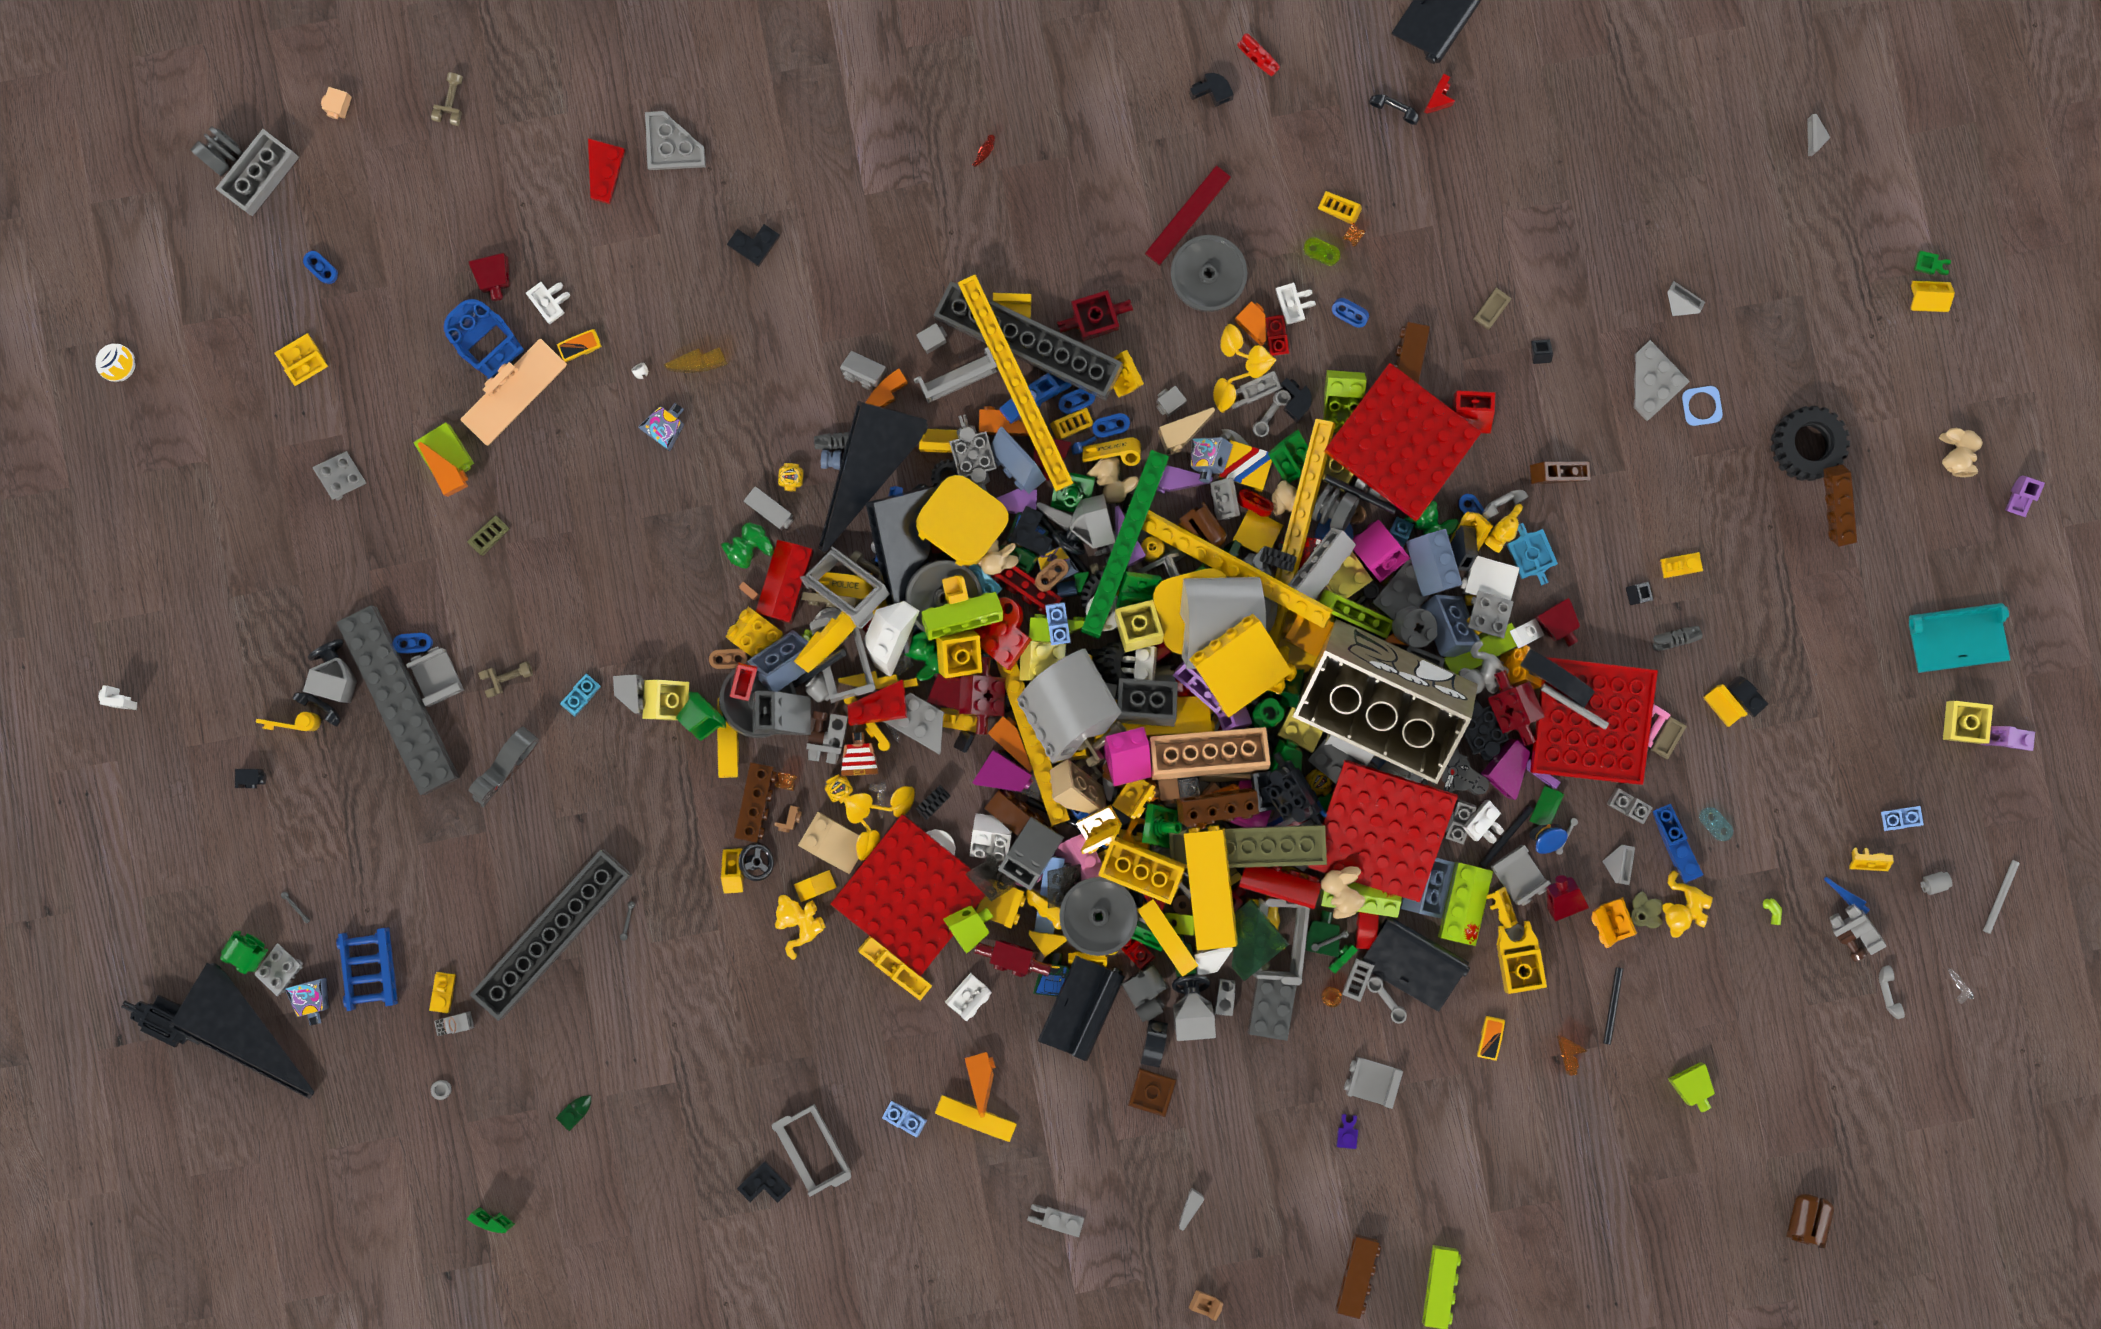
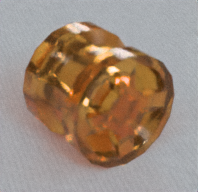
[1342,223,1366,247]
[775,772,797,791]
[1321,987,1342,1007]

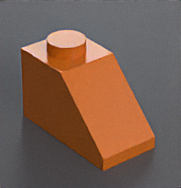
[1234,301,1266,346]

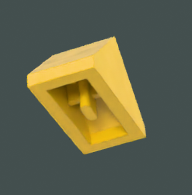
[794,870,837,902]
[1029,930,1067,957]

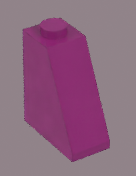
[1481,739,1530,800]
[972,749,1033,792]

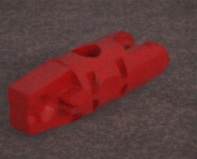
[1237,33,1280,77]

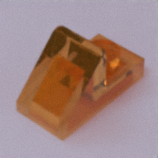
[1557,1035,1587,1076]

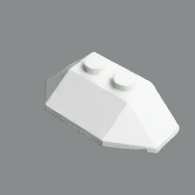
[863,601,919,676]

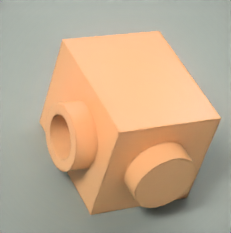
[321,87,352,119]

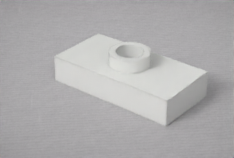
[1510,618,1544,648]

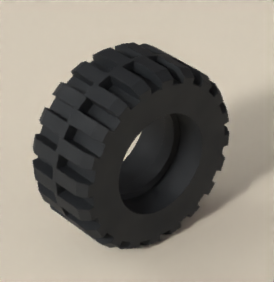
[1770,406,1850,481]

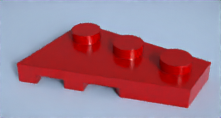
[588,138,626,204]
[847,679,907,726]

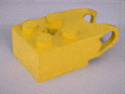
[1496,921,1547,994]

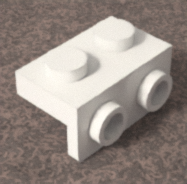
[945,973,992,1021]

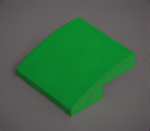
[1268,430,1308,483]
[1116,571,1163,609]
[467,1207,515,1233]

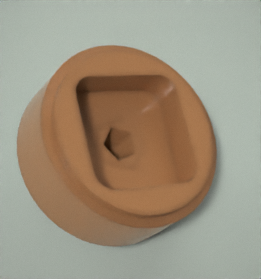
[1350,504,1367,524]

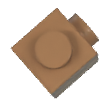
[1153,778,1180,805]

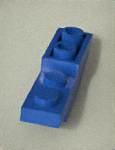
[999,373,1072,424]
[1653,804,1703,884]

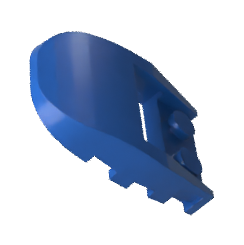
[444,299,524,379]

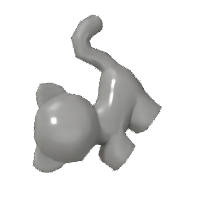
[1459,640,1509,694]

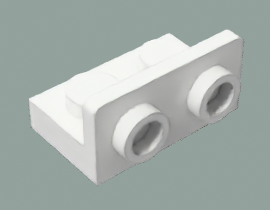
[99,685,137,710]

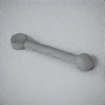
[1556,818,1578,855]

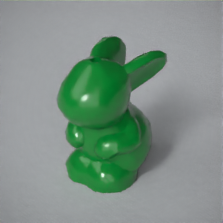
[1404,501,1459,536]
[721,522,774,569]
[905,631,939,681]
[1249,698,1287,729]

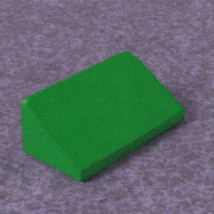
[1529,786,1564,826]

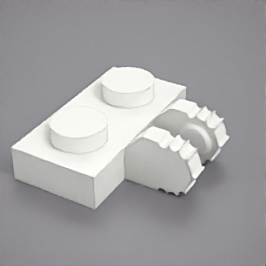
[526,282,570,324]
[1275,283,1316,326]
[1121,646,1157,680]
[1462,800,1504,844]

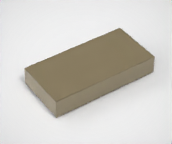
[1474,287,1512,330]
[1650,717,1687,759]

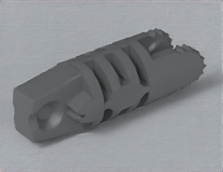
[814,432,849,450]
[1653,626,1703,651]

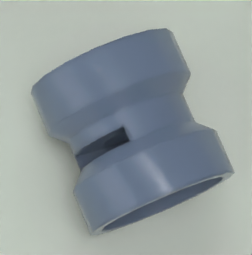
[821,450,842,470]

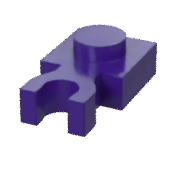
[1336,1114,1358,1149]

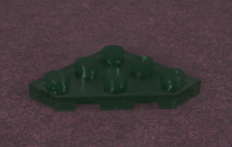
[1232,899,1289,981]

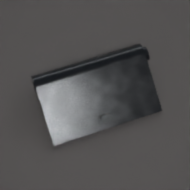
[1391,0,1482,64]
[1360,916,1470,1012]
[1038,955,1125,1061]

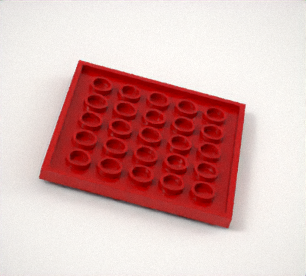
[1324,363,1482,521]
[1530,657,1658,785]
[1308,760,1458,902]
[831,814,993,976]

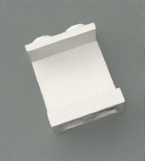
[1461,556,1519,601]

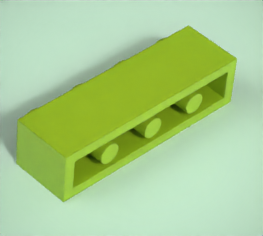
[1319,589,1393,639]
[922,592,1003,640]
[1444,623,1517,675]
[1422,1245,1461,1329]

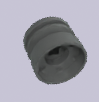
[190,126,243,177]
[1312,483,1360,531]

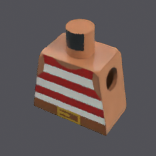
[841,732,879,776]

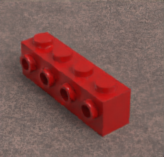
[990,566,1063,616]

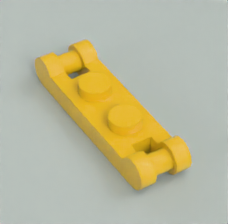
[844,696,891,751]

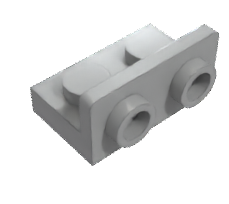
[1210,478,1240,520]

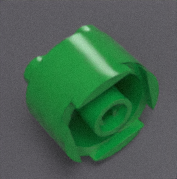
[220,931,268,974]

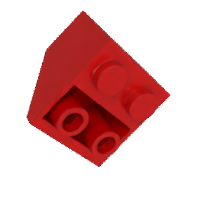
[1453,391,1495,434]

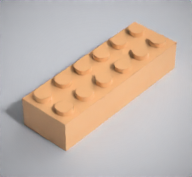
[1148,727,1271,780]

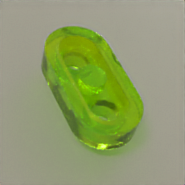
[1303,237,1340,266]

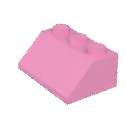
[1055,834,1102,889]

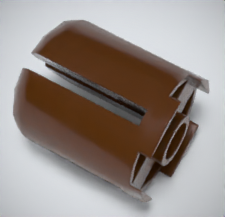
[1174,501,1227,548]
[1786,1194,1834,1248]

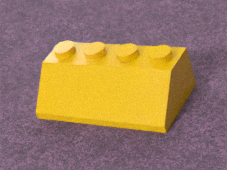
[1098,837,1187,905]

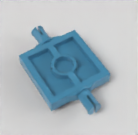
[1506,523,1558,585]

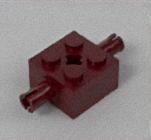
[1057,290,1133,341]
[959,657,1006,735]
[1488,670,1545,746]
[975,940,1052,977]

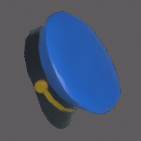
[1529,823,1568,854]

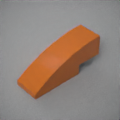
[865,369,908,407]

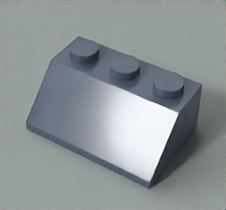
[991,426,1046,494]
[1406,529,1462,597]
[1421,595,1480,657]
[747,630,808,692]
[1401,858,1455,919]

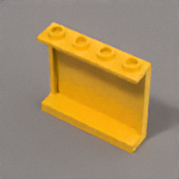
[1189,614,1292,718]

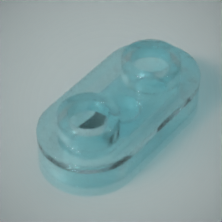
[1699,807,1733,841]

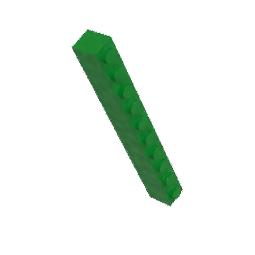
[1081,450,1169,639]

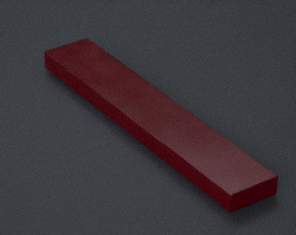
[1145,165,1231,266]

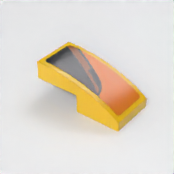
[557,329,602,362]
[1477,1016,1505,1061]

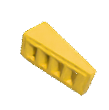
[1318,191,1362,225]
[1050,407,1094,440]

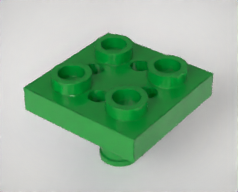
[1051,472,1095,512]
[1142,804,1182,849]

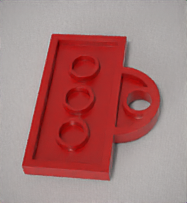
[966,598,1032,671]

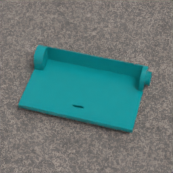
[1909,603,2010,673]

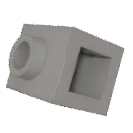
[917,323,947,354]
[1156,386,1187,417]

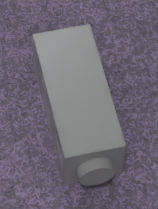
[744,486,793,531]

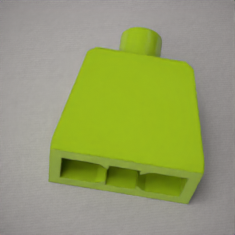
[943,906,993,954]
[1165,912,1195,935]
[1668,1062,1715,1112]

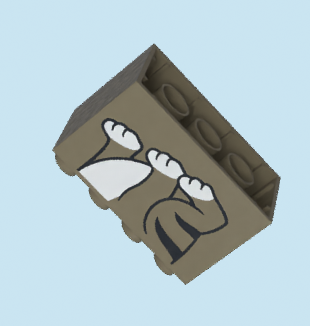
[1293,618,1478,784]

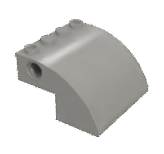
[1180,577,1266,669]
[1017,649,1121,763]

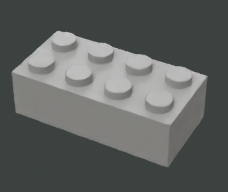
[215,129,299,216]

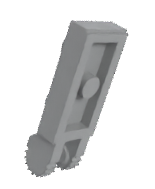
[1232,371,1282,409]
[1027,1204,1084,1237]

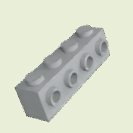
[1288,528,1356,600]

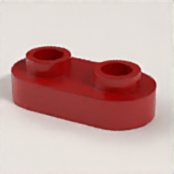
[1237,489,1274,517]

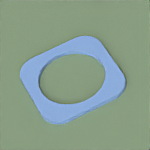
[1682,386,1723,426]

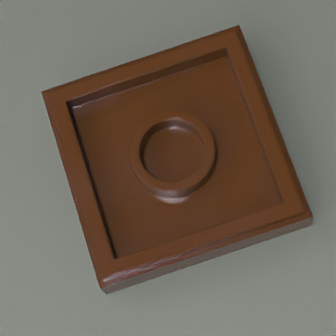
[1128,1068,1176,1117]

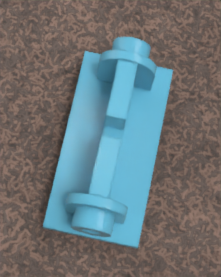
[968,564,1003,594]

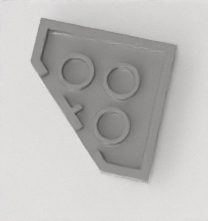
[645,111,706,170]
[1634,340,1690,421]

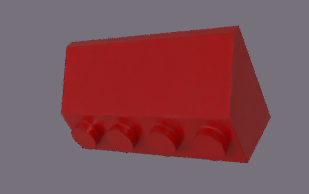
[755,540,814,624]
[1239,866,1321,909]

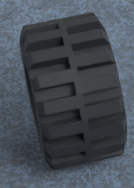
[1096,641,1136,689]

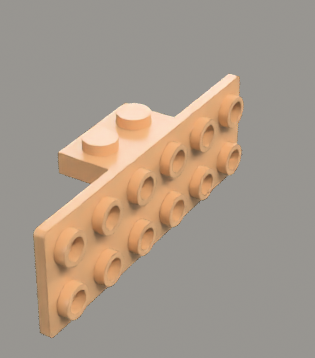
[461,339,567,446]

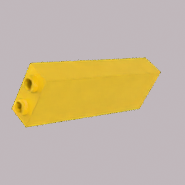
[1094,696,1215,742]
[1184,825,1238,950]

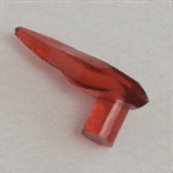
[972,135,995,167]

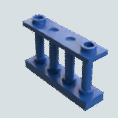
[336,927,398,1011]

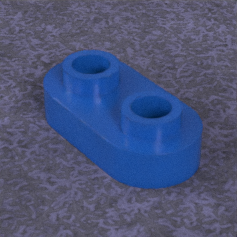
[303,251,338,284]
[1332,298,1369,328]
[1059,389,1095,414]
[1092,413,1130,438]
[1458,494,1489,521]
[393,633,433,654]

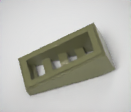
[467,516,510,556]

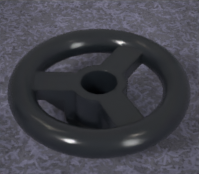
[738,843,774,881]

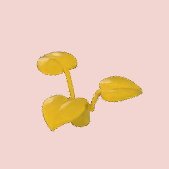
[1213,324,1276,413]
[843,786,915,861]

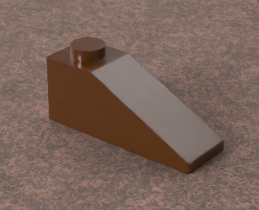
[1530,462,1591,484]

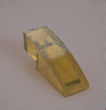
[664,347,728,373]

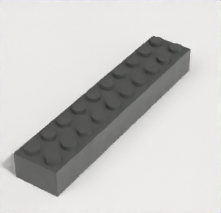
[934,281,1123,401]
[336,605,460,795]
[470,849,632,1021]

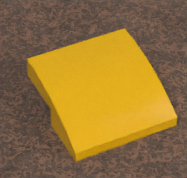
[275,333,328,386]
[1232,509,1283,554]

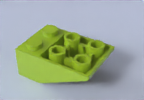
[1323,370,1366,433]
[1029,614,1085,643]

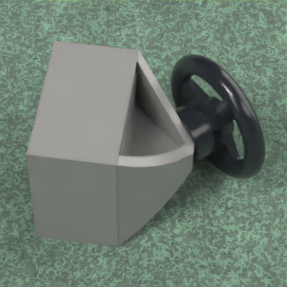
[1052,494,1115,555]
[303,639,357,703]
[1172,974,1216,1041]

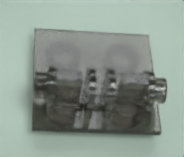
[966,855,1016,901]
[1047,863,1081,908]

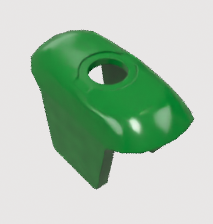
[676,692,726,741]

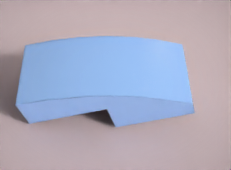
[1045,602,1071,645]
[1881,806,1923,831]
[882,1101,927,1137]

